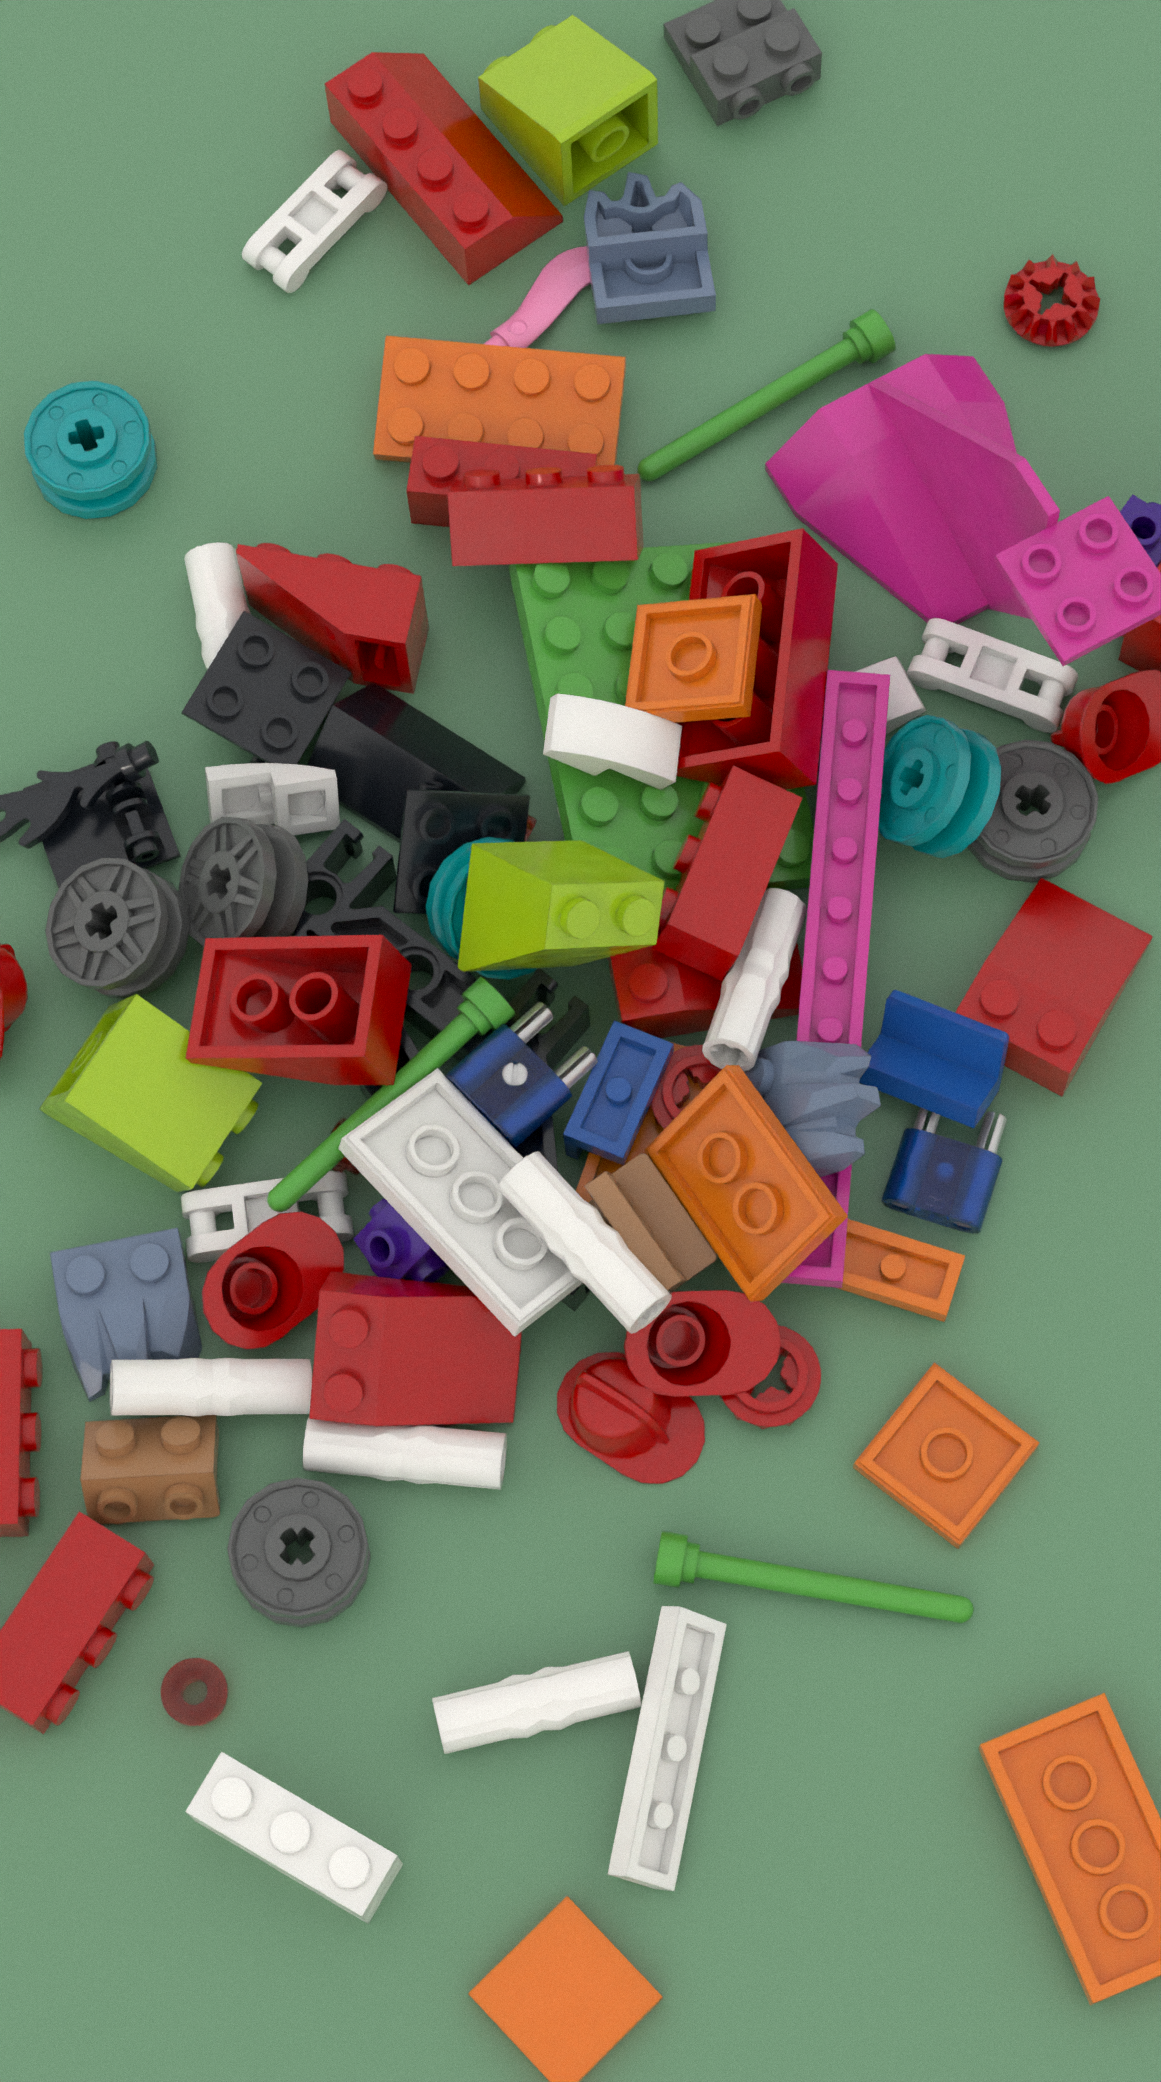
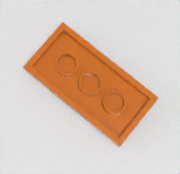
[373,336,626,466]
[978,1693,1161,2006]

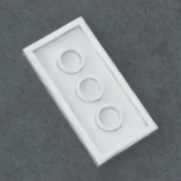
[338,1068,582,1337]

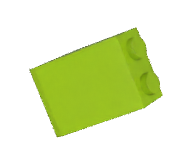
[478,15,658,207]
[458,840,664,972]
[39,994,262,1192]

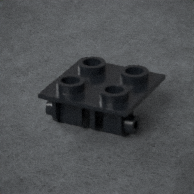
[181,611,351,764]
[23,741,181,888]
[393,780,530,914]

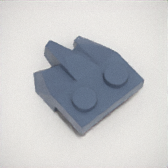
[584,172,716,325]
[744,1041,881,1177]
[50,1228,202,1402]

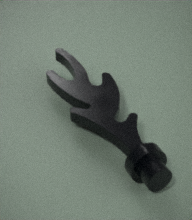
[0,741,159,849]

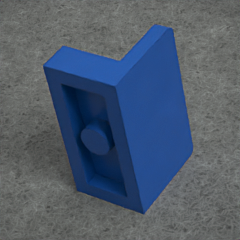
[859,990,1009,1128]
[563,1020,674,1166]

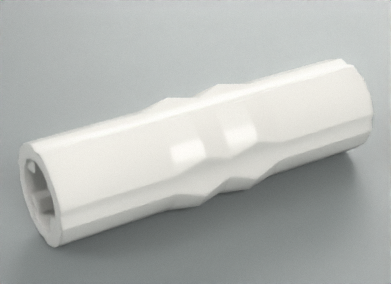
[184,542,251,670]
[702,888,807,1071]
[498,1151,672,1334]
[110,1358,312,1416]
[303,1417,507,1490]
[432,1651,642,1754]

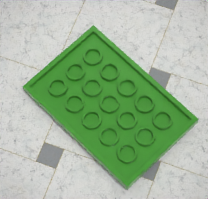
[509,541,814,891]

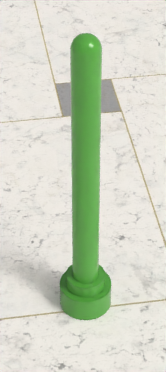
[637,309,896,482]
[267,977,515,1212]
[653,1531,974,1623]

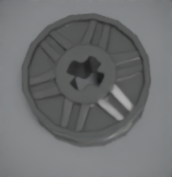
[967,739,1098,883]
[178,817,309,946]
[45,858,190,999]
[227,1478,371,1628]

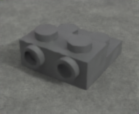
[663,0,822,126]

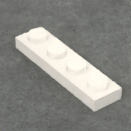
[608,1606,727,1891]

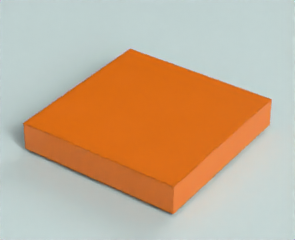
[625,594,762,723]
[853,1362,1039,1549]
[468,1896,663,2082]

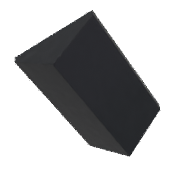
[307,682,526,843]

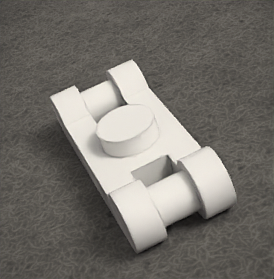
[242,150,387,293]
[907,618,1078,733]
[181,1171,354,1263]

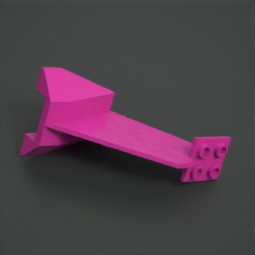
[765,354,1161,666]

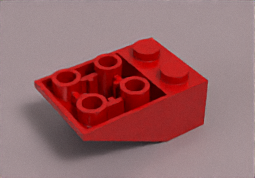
[236,543,429,694]

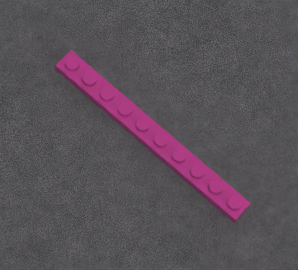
[781,670,890,1288]

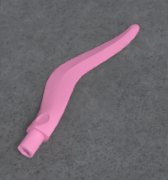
[484,246,591,348]

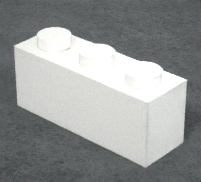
[185,1752,403,1924]

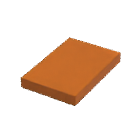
[644,1065,848,1302]

